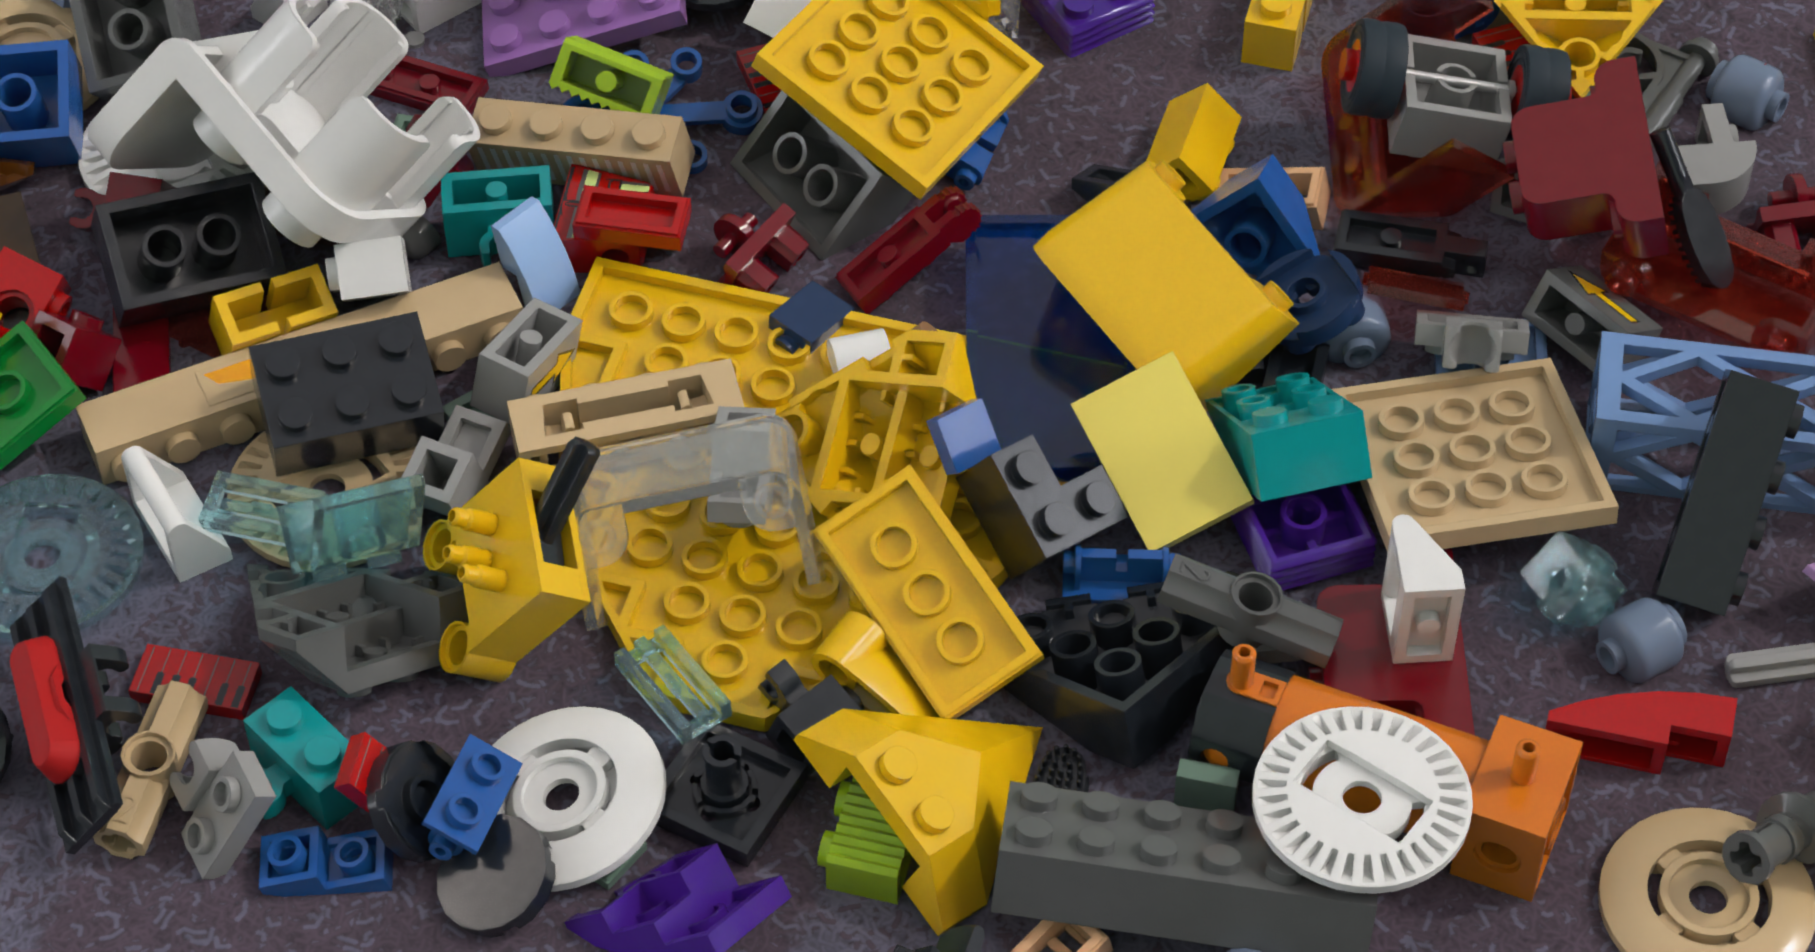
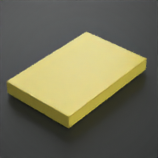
[1071,351,1254,550]

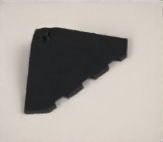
[1002,571,1241,769]

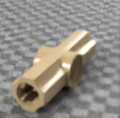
[93,680,208,859]

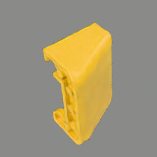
[1033,160,1300,411]

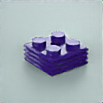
[1018,0,1155,58]
[1230,483,1377,590]

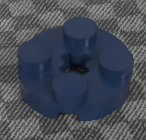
[1257,249,1365,355]

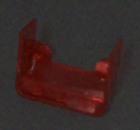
[1321,0,1515,218]

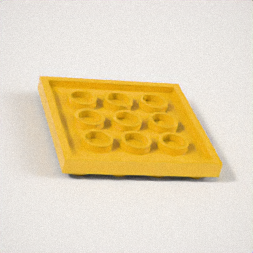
[751,0,1044,200]

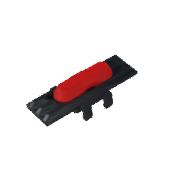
[9,576,143,855]

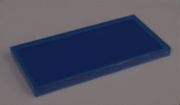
[965,215,1136,482]

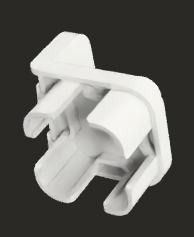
[88,0,480,248]

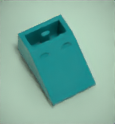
[1205,372,1373,502]

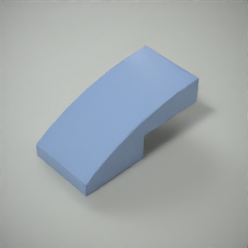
[491,196,581,309]

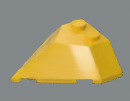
[1493,0,1663,98]
[775,329,976,521]
[794,708,1043,936]

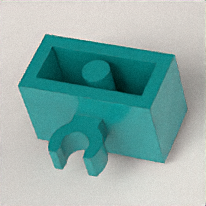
[441,165,555,267]
[243,686,359,830]

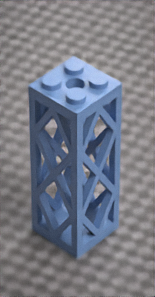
[1585,331,1815,514]

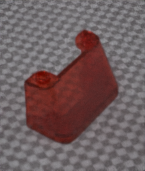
[1600,161,1815,355]

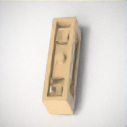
[507,358,745,476]

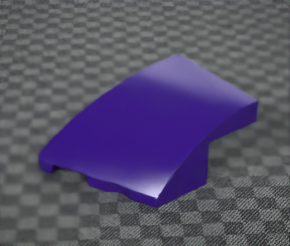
[564,843,792,952]

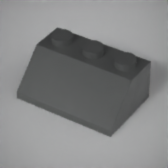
[730,90,913,261]

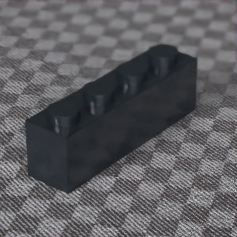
[1652,369,1805,616]

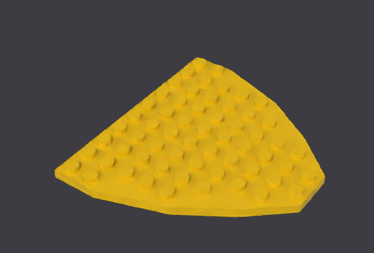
[559,257,1127,732]

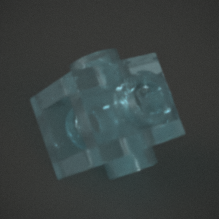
[1519,531,1628,629]

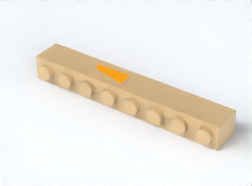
[76,262,523,485]

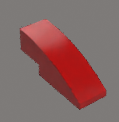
[1545,691,1738,775]

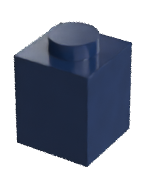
[768,280,854,355]

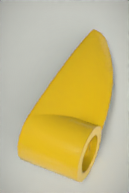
[811,611,940,718]

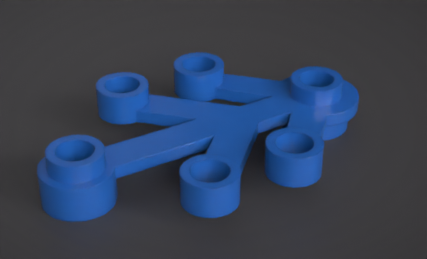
[563,47,763,174]

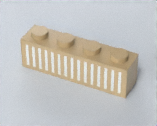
[469,97,695,197]

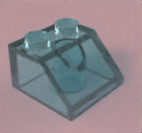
[277,473,425,582]

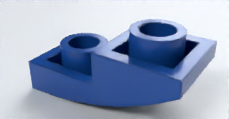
[259,825,393,897]

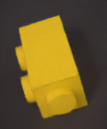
[1146,83,1242,202]

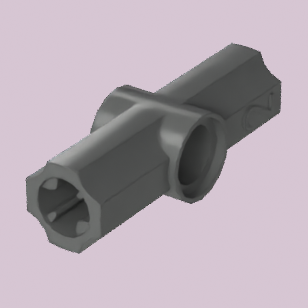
[1157,553,1344,669]

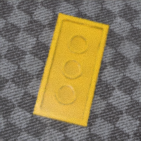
[812,465,1044,719]

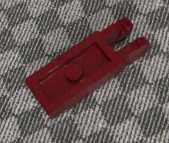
[835,185,983,314]

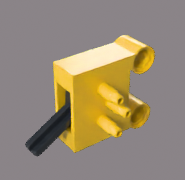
[423,436,600,683]

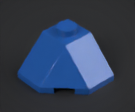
[1191,154,1320,280]

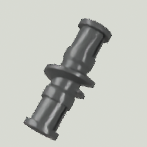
[1722,790,1815,885]

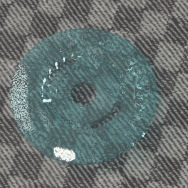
[0,474,145,639]

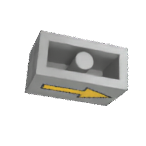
[470,297,583,424]

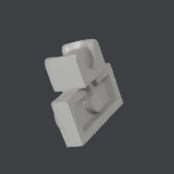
[1414,309,1530,373]
[169,738,276,879]

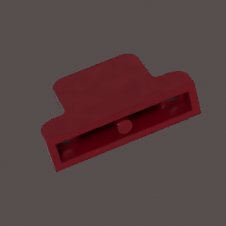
[1503,56,1669,258]
[1307,548,1475,735]

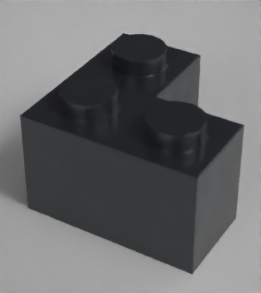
[955,434,1129,579]

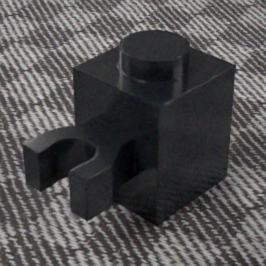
[758,659,865,776]

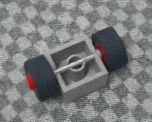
[1338,18,1572,169]

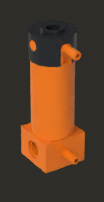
[1188,644,1583,902]

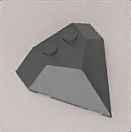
[247,564,469,698]

